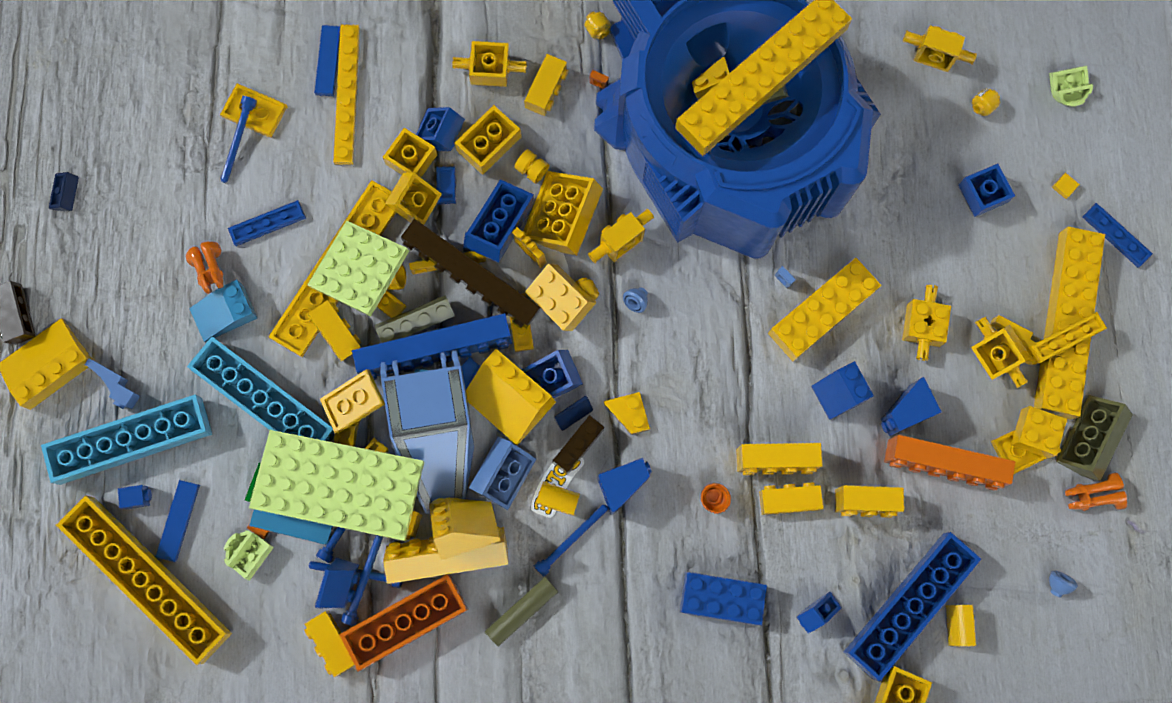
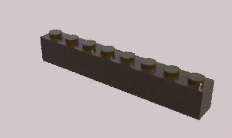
[401,219,540,329]

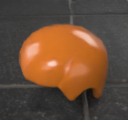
[700,483,731,514]

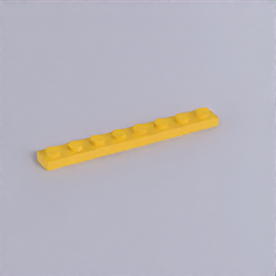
[333,25,360,165]

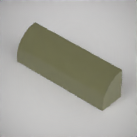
[484,577,558,647]

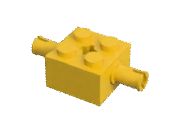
[902,25,977,72]
[452,41,527,87]
[588,209,654,263]
[902,285,951,361]
[971,316,1031,388]

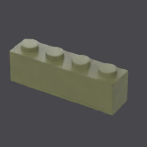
[375,295,455,343]

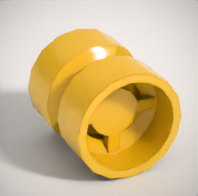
[514,149,550,184]

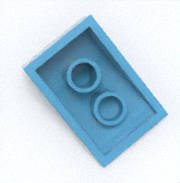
[189,280,258,342]

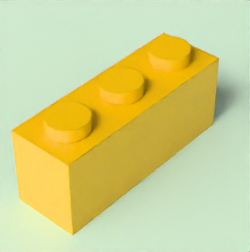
[524,54,569,116]
[308,300,361,362]
[759,482,823,515]
[305,611,355,677]

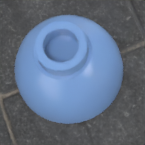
[623,287,648,313]
[1049,571,1078,598]

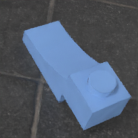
[85,358,140,409]

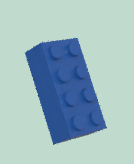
[465,179,534,263]
[680,572,767,626]

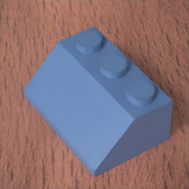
[469,437,536,510]

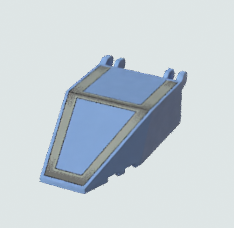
[380,351,475,514]

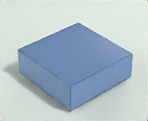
[775,266,796,288]

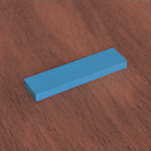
[249,510,333,545]

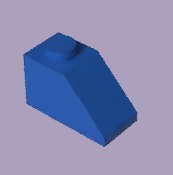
[797,591,842,634]

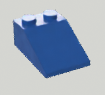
[521,350,583,398]

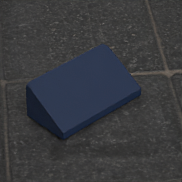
[48,172,79,212]
[554,396,593,431]

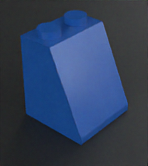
[811,361,874,420]
[881,377,941,436]
[597,458,652,515]

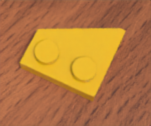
[692,57,730,99]
[604,392,650,435]

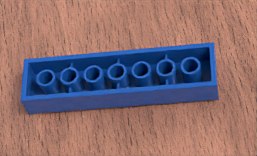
[352,314,512,380]
[843,532,981,682]

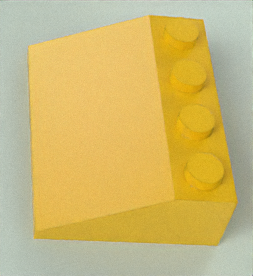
[523,171,603,256]
[0,318,93,410]
[466,349,556,446]
[429,497,501,560]

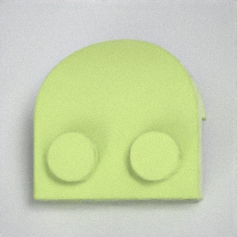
[1049,66,1093,106]
[224,530,274,581]

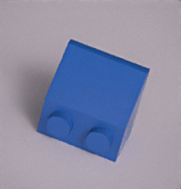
[416,107,465,151]
[315,558,360,608]

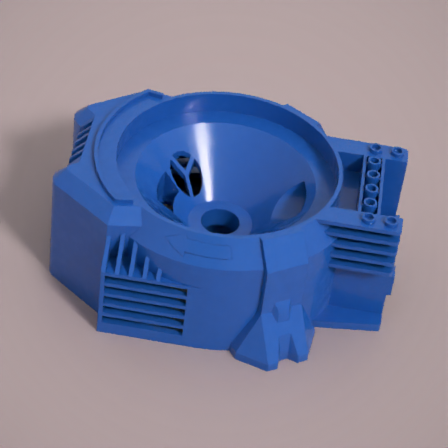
[594,0,881,259]

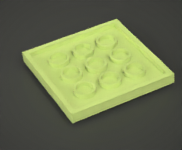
[307,220,409,317]

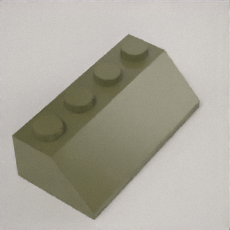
[1056,395,1133,481]

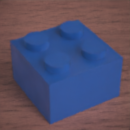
[958,163,1015,217]

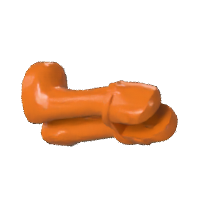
[185,241,224,294]
[1065,472,1127,511]

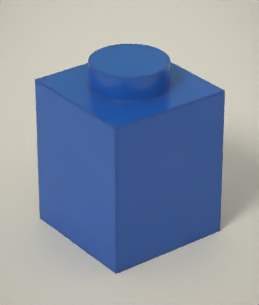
[118,485,152,510]

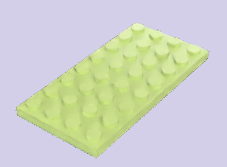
[249,430,424,541]

